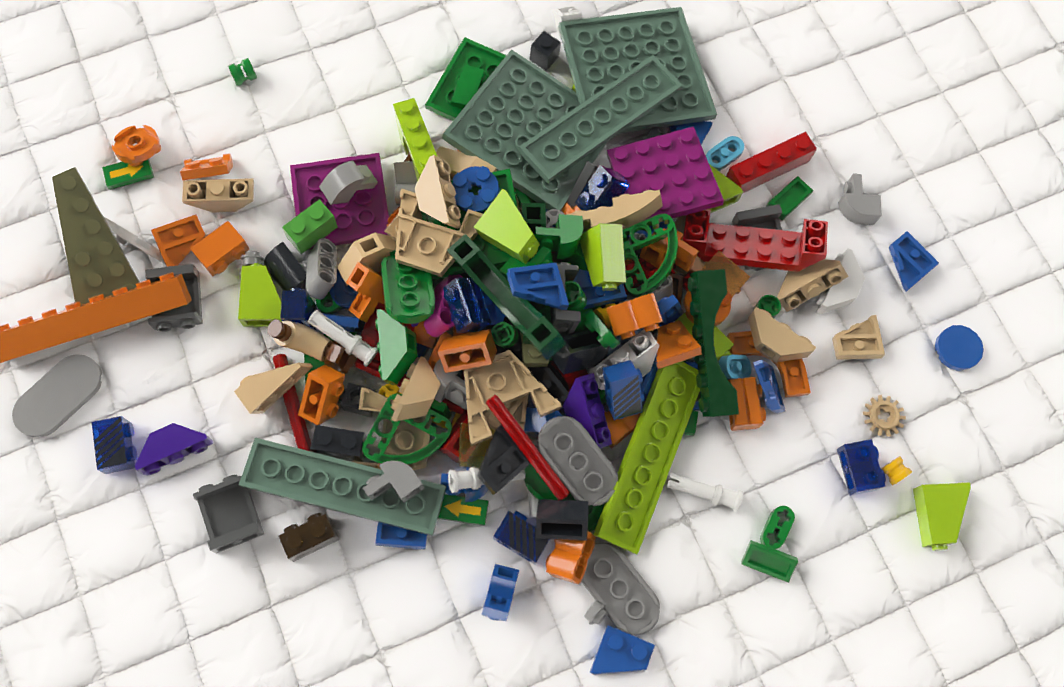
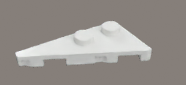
[104,217,164,263]

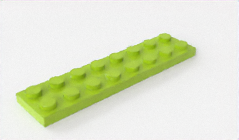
[593,361,700,555]

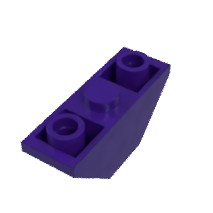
[563,373,612,449]
[134,423,214,475]

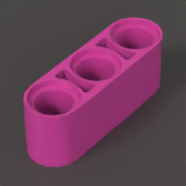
[424,274,466,337]

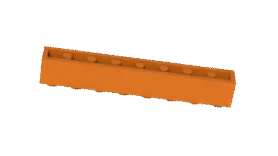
[0,272,192,363]

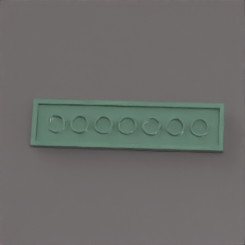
[518,55,683,184]
[239,437,447,536]

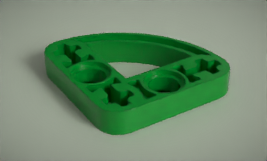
[623,214,678,298]
[362,393,452,464]

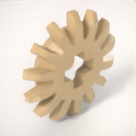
[863,395,906,437]

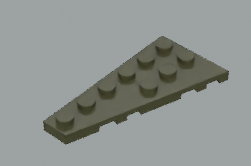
[52,167,140,305]

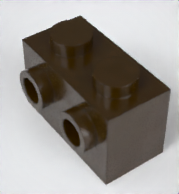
[278,512,340,562]

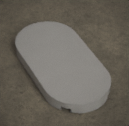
[12,354,102,437]
[538,416,618,506]
[581,544,660,635]

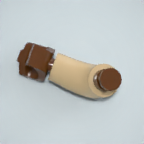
[267,320,357,374]

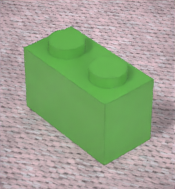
[282,199,338,255]

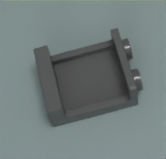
[732,204,782,271]
[550,262,581,336]
[145,264,203,332]
[192,474,264,554]

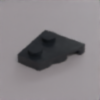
[477,424,530,495]

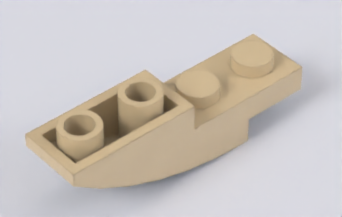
[566,190,663,232]

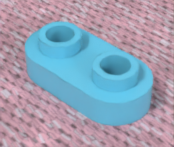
[706,136,745,171]
[719,355,752,380]

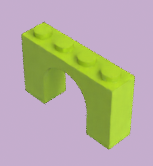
[393,98,438,182]

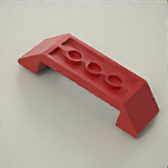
[683,209,828,272]

